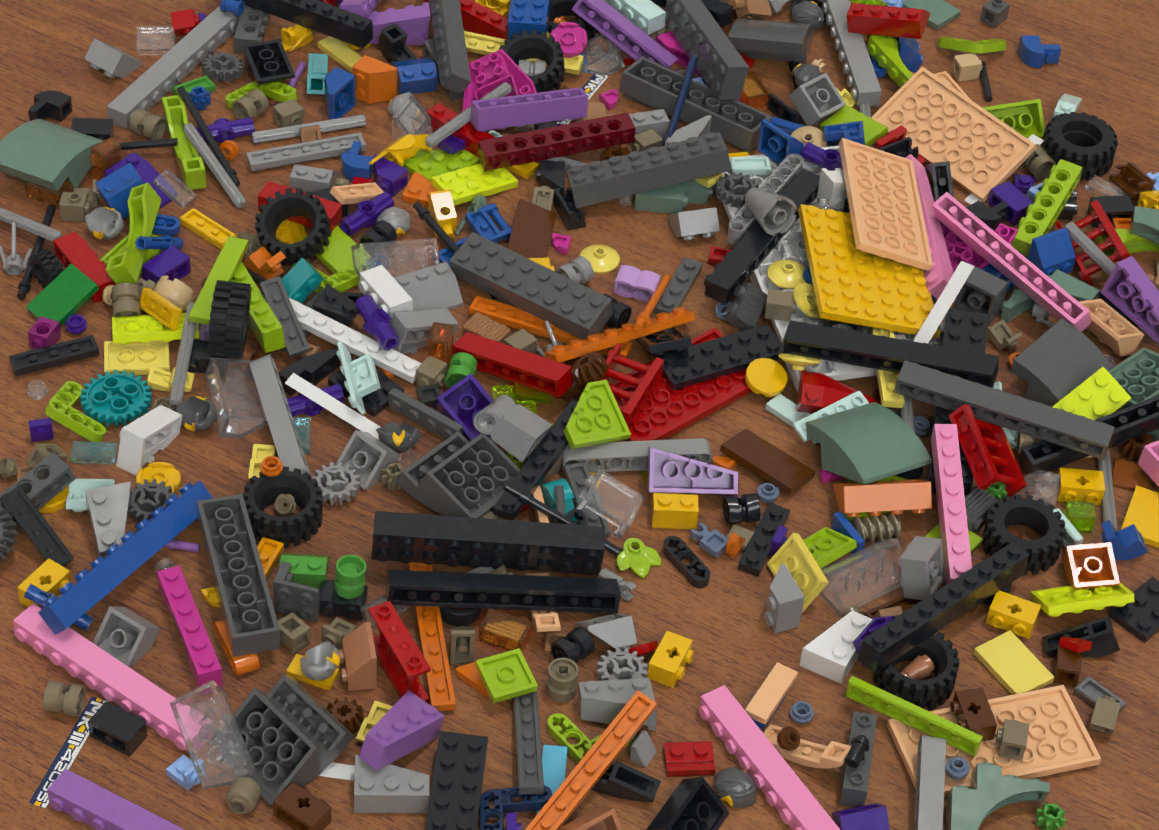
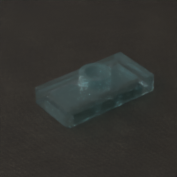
[293,417,311,454]
[71,441,118,464]

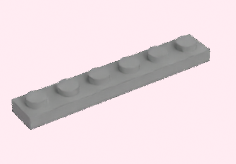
[246,132,366,171]

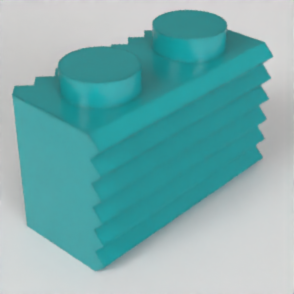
[281,258,324,304]

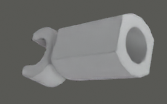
[598,568,637,601]

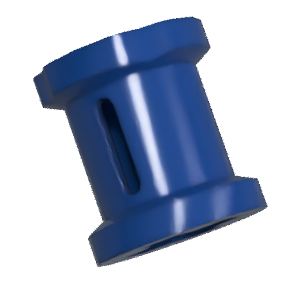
[220,0,245,17]

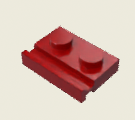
[663,741,716,777]

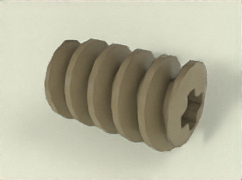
[852,514,901,545]

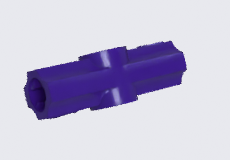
[195,117,255,143]
[801,142,843,171]
[340,192,394,236]
[355,295,400,351]
[287,384,344,417]

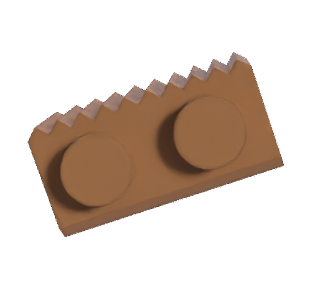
[461,312,510,344]

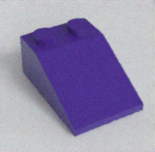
[104,152,178,209]
[436,374,493,442]

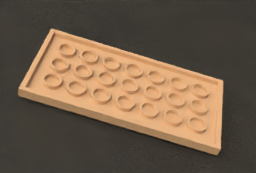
[871,67,1037,203]
[839,138,933,271]
[887,685,1101,797]

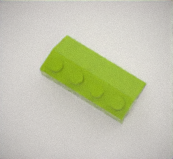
[982,99,1045,139]

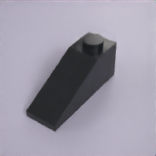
[1042,616,1120,658]

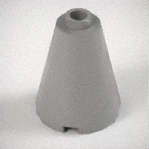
[745,187,797,235]

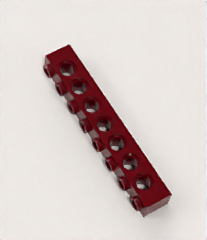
[478,112,636,171]

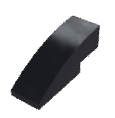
[278,349,341,396]
[591,761,661,802]

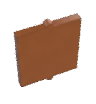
[1111,458,1153,491]

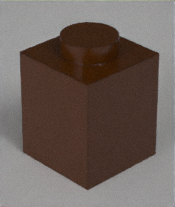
[1053,647,1081,686]

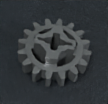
[202,51,244,82]
[715,172,759,207]
[129,479,174,523]

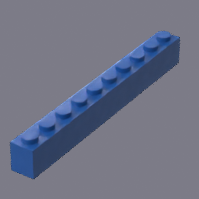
[38,481,213,635]

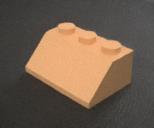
[1078,299,1144,356]

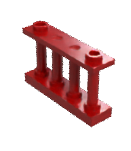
[1055,199,1130,286]
[598,343,664,428]
[948,404,1027,497]
[368,601,431,704]

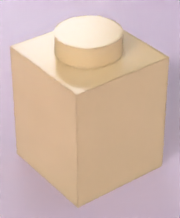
[951,53,983,82]

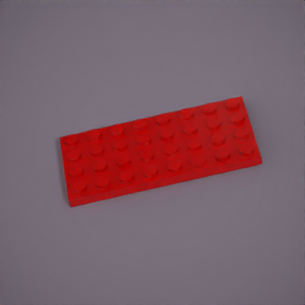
[609,328,752,442]

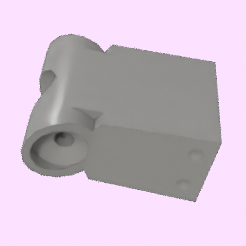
[473,395,552,462]

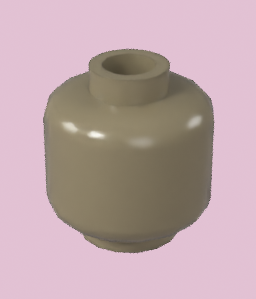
[225,777,261,814]

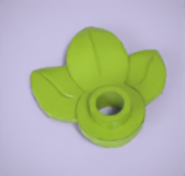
[616,538,661,579]

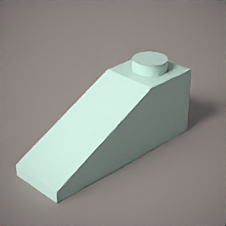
[1052,93,1083,119]

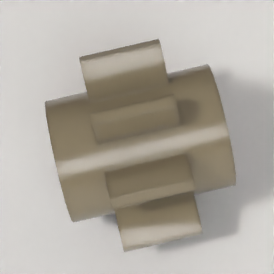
[381,463,405,490]

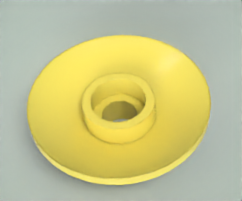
[580,245,620,274]
[767,260,806,289]
[793,283,821,319]
[778,354,821,371]

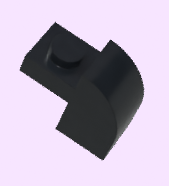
[379,23,417,63]
[28,91,73,122]
[966,200,1009,230]

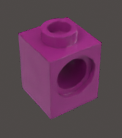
[28,316,61,349]

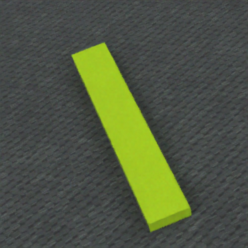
[189,236,249,325]
[845,676,983,757]

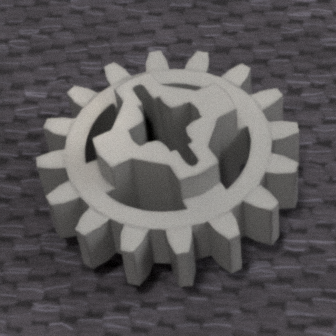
[312,462,360,505]
[597,648,648,681]

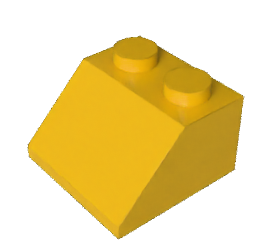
[651,492,699,529]

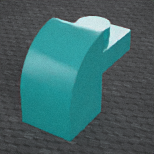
[307,53,328,94]
[539,478,577,523]

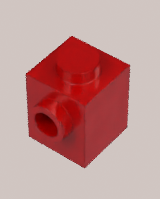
[170,9,201,36]

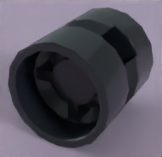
[359,220,397,257]
[603,294,632,329]
[723,493,761,525]
[551,627,595,664]

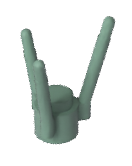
[455,195,488,235]

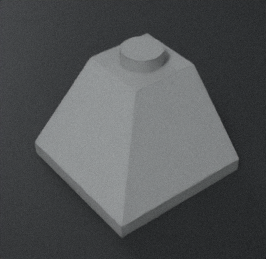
[574,613,637,651]

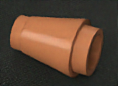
[900,655,935,680]

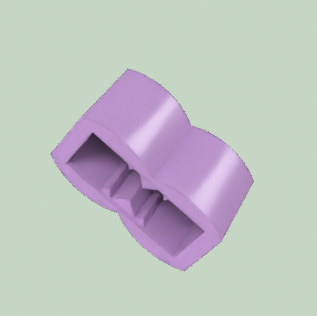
[613,265,661,303]

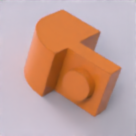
[243,246,286,280]

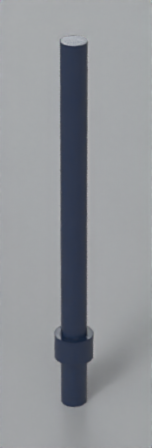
[663,55,698,146]

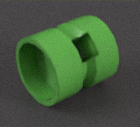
[445,352,478,389]
[334,555,366,599]

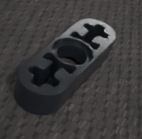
[663,536,710,588]

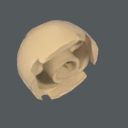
[153,275,197,313]

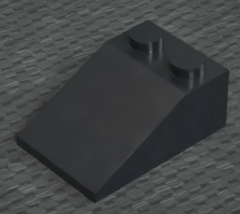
[243,39,295,84]

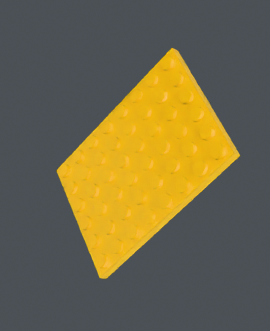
[798,204,940,339]

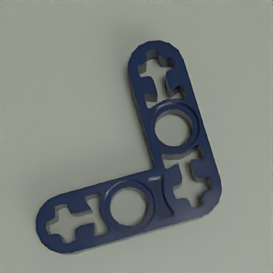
[480,785,552,830]

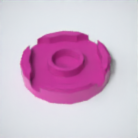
[550,22,588,58]

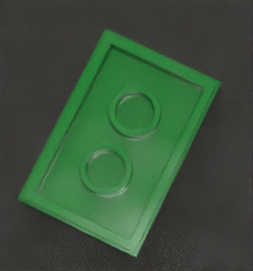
[26,264,100,326]

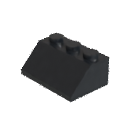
[646,776,729,830]

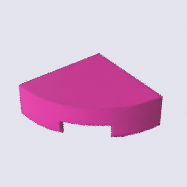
[599,89,618,110]
[552,233,572,255]
[820,469,842,483]

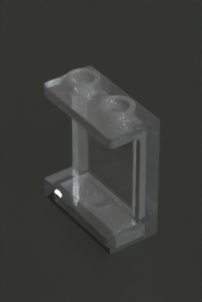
[576,469,644,539]

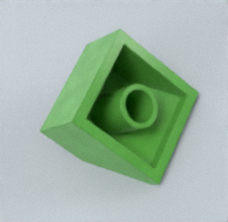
[279,553,330,590]

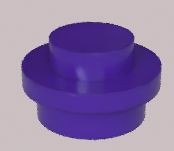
[65,314,87,334]

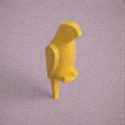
[281,24,314,52]
[369,134,432,167]

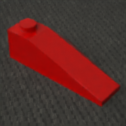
[797,371,881,414]

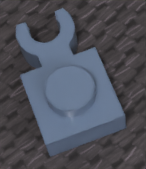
[690,522,729,559]

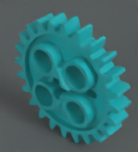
[80,370,152,427]

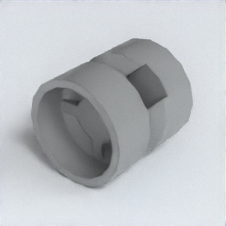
[518,60,546,76]
[555,256,594,285]

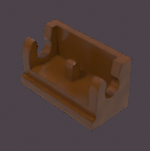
[1109,162,1155,199]

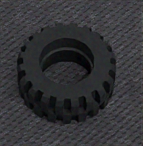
[1041,112,1118,181]

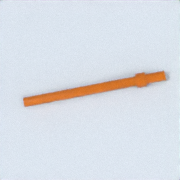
[633,274,671,332]

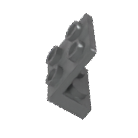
[273,561,320,622]

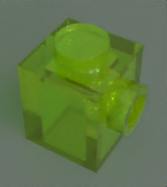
[1061,501,1096,534]

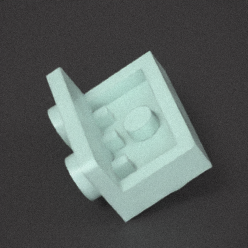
[66,479,115,512]

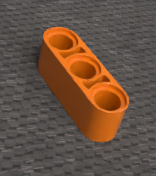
[213,619,260,676]

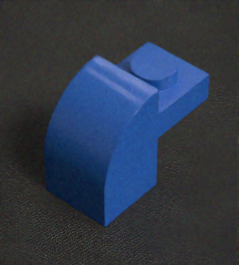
[1017,35,1061,68]
[341,141,373,182]
[1101,520,1148,561]

